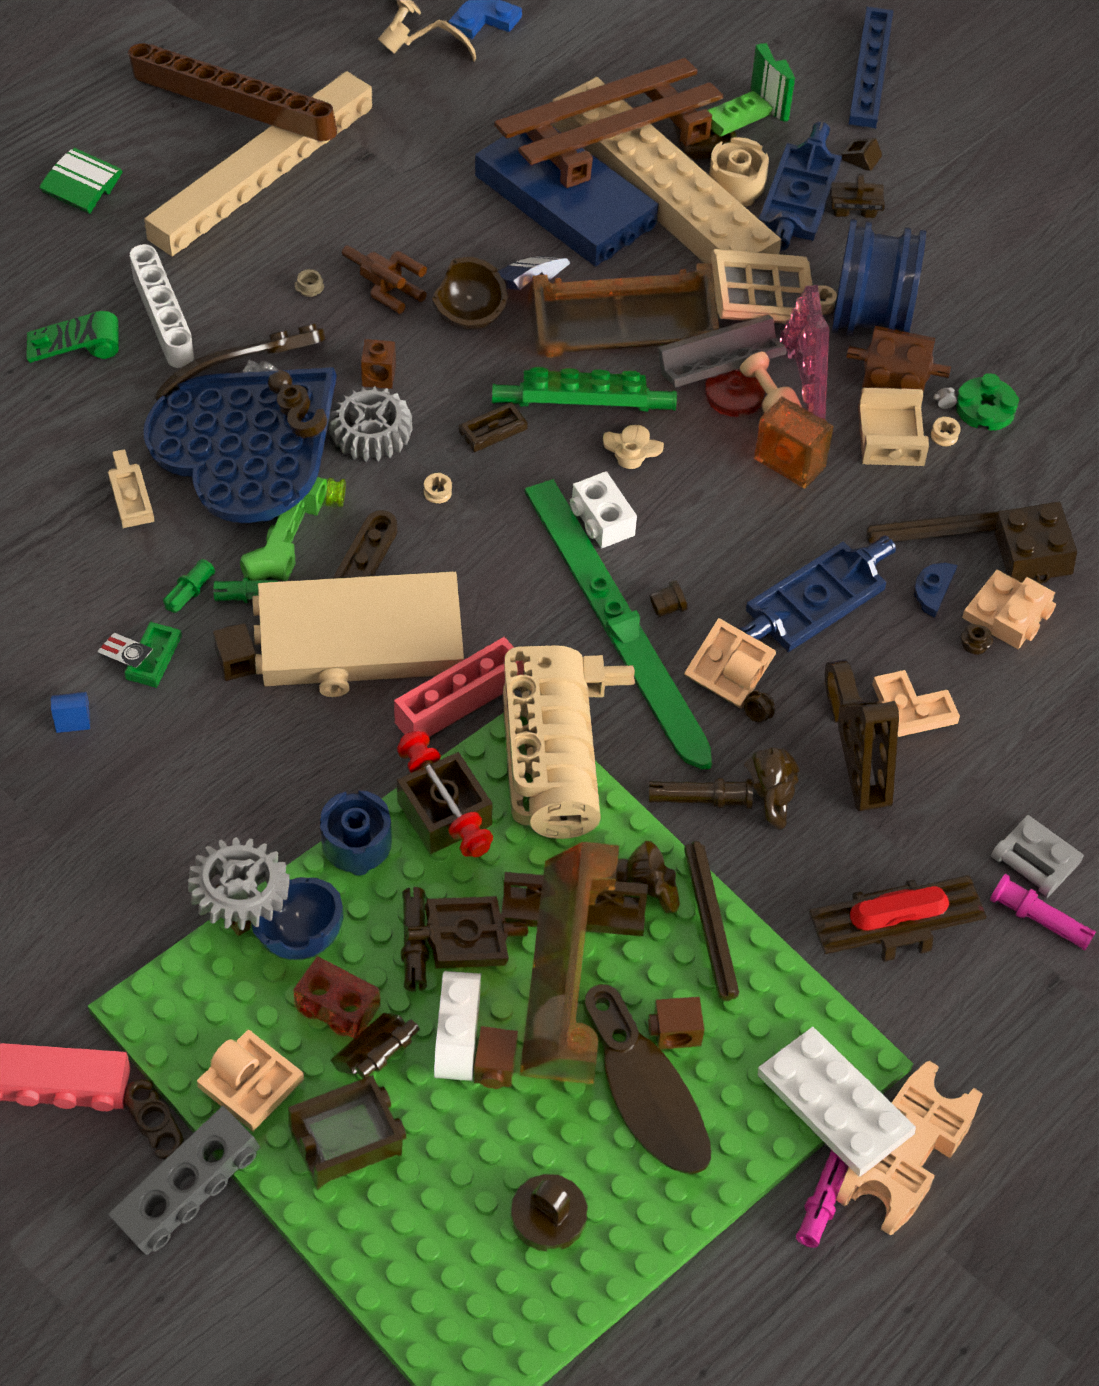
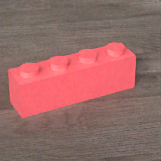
[394,637,524,737]
[0,1043,130,1112]

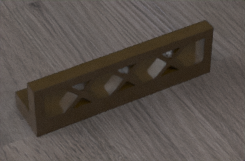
[501,872,648,936]

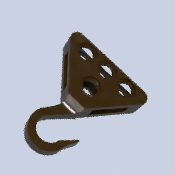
[824,659,899,811]

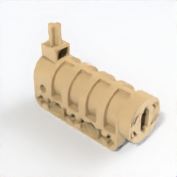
[503,646,635,839]

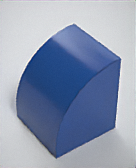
[51,692,90,733]

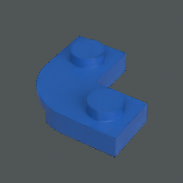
[448,0,522,39]

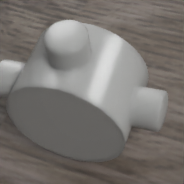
[933,388,957,409]

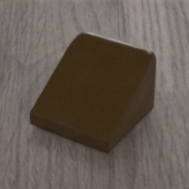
[841,138,882,171]

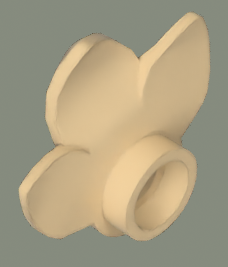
[603,425,664,469]

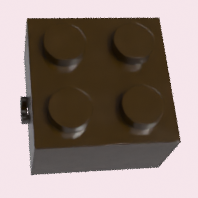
[995,501,1077,584]

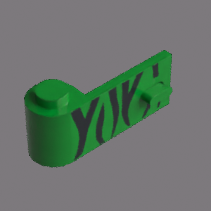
[27,311,119,363]

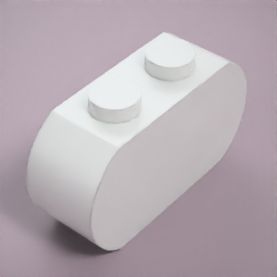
[434,971,481,1081]

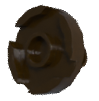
[511,1174,588,1251]

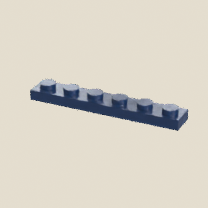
[849,7,893,128]

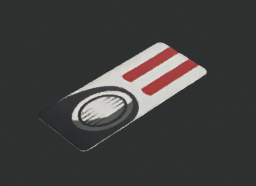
[98,633,153,668]

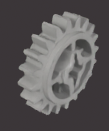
[188,837,289,930]

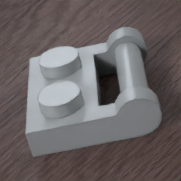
[991,815,1084,898]

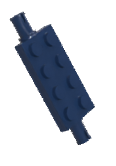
[759,122,842,251]
[738,535,896,653]

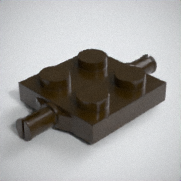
[405,896,528,969]

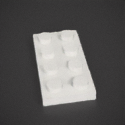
[758,1027,916,1177]

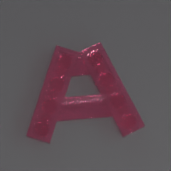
[781,285,829,442]

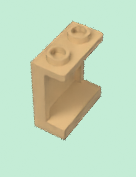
[858,388,929,466]

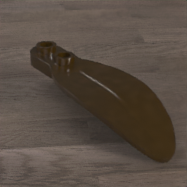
[155,323,326,401]
[584,984,711,1174]

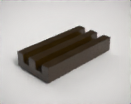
[459,402,528,452]

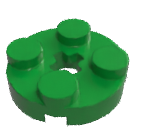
[956,373,1019,430]

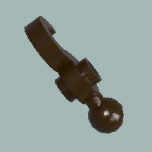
[268,370,327,438]

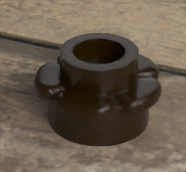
[961,624,993,655]
[744,690,775,722]

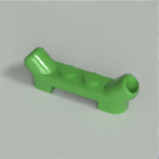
[240,477,327,581]

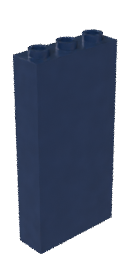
[475,126,658,267]

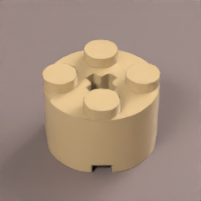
[709,137,769,206]

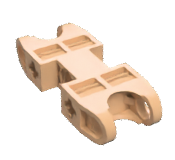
[836,1061,983,1235]

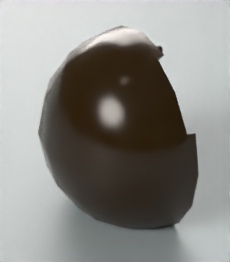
[432,257,508,330]

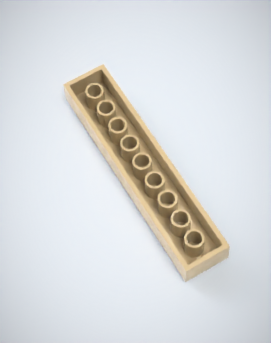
[552,77,781,266]

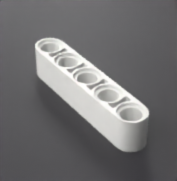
[130,244,194,368]

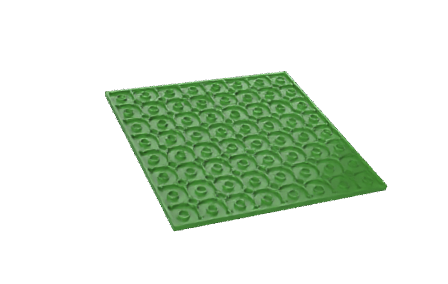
[88,712,913,1386]

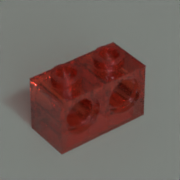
[293,956,381,1038]

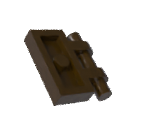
[330,1013,420,1079]

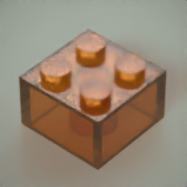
[754,396,834,489]

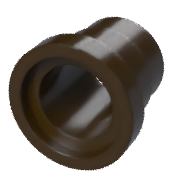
[649,580,688,617]

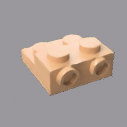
[962,570,1056,649]

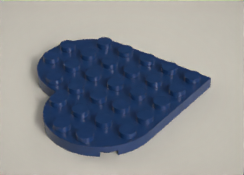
[144,367,337,523]

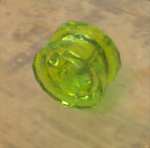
[326,477,346,507]

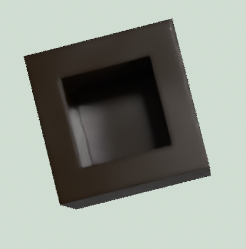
[213,623,256,681]

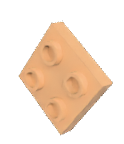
[684,618,776,709]
[197,1029,304,1132]

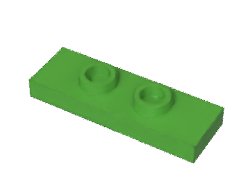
[708,91,774,137]

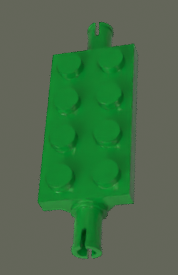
[492,367,677,412]

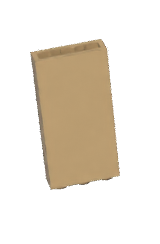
[253,572,464,686]

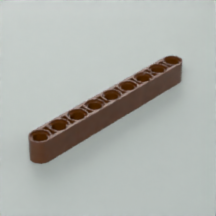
[128,43,337,141]

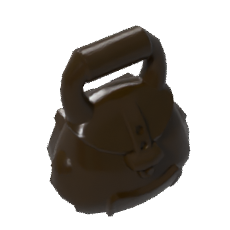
[744,747,800,830]

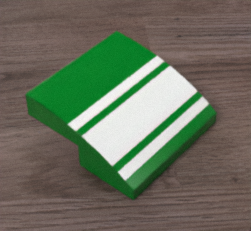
[750,43,795,122]
[39,148,123,214]

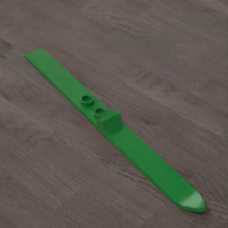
[525,479,712,769]

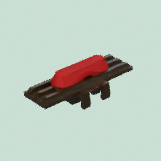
[809,875,987,962]

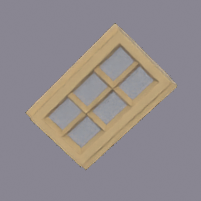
[711,249,817,326]

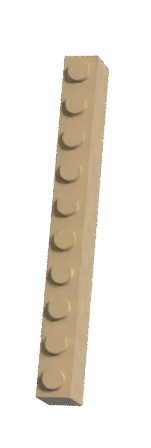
[144,71,372,256]

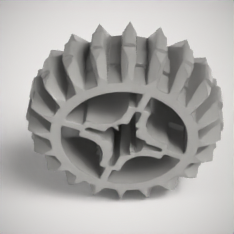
[329,386,412,462]

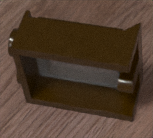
[288,1075,406,1190]

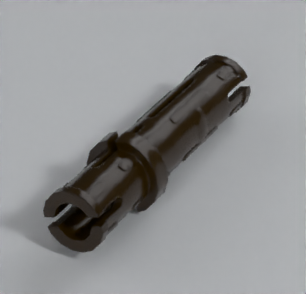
[401,887,429,992]

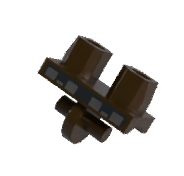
[831,174,885,218]

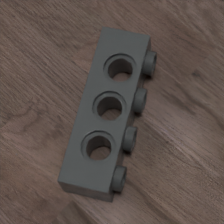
[108,1106,261,1256]

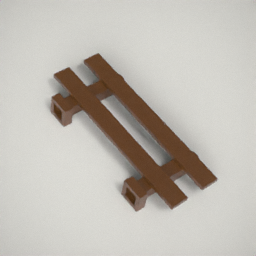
[494,58,723,188]

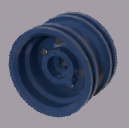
[831,219,926,336]

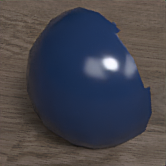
[251,877,343,960]

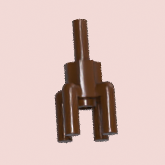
[342,245,427,314]

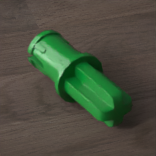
[163,559,215,613]
[214,577,279,603]

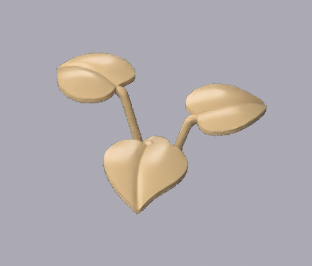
[378,0,476,62]

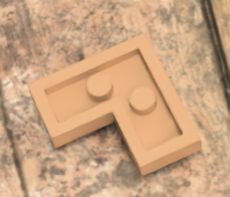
[872,670,960,737]

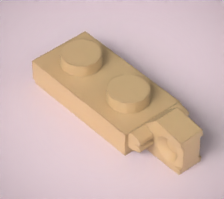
[108,449,154,528]

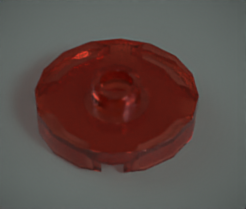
[705,368,766,417]

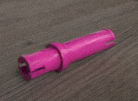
[796,1150,849,1248]

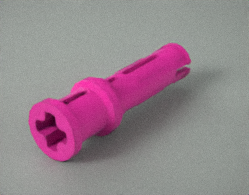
[990,874,1096,951]

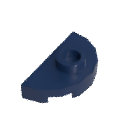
[913,563,958,618]

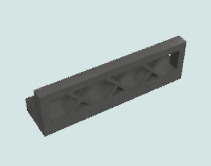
[658,314,786,388]

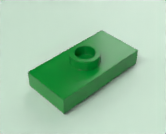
[124,622,182,688]

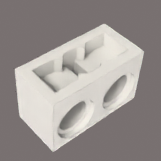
[570,471,637,549]

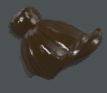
[612,841,680,913]

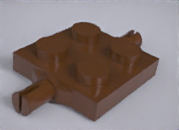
[847,326,951,392]

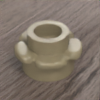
[295,269,324,297]

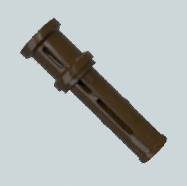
[649,778,753,809]

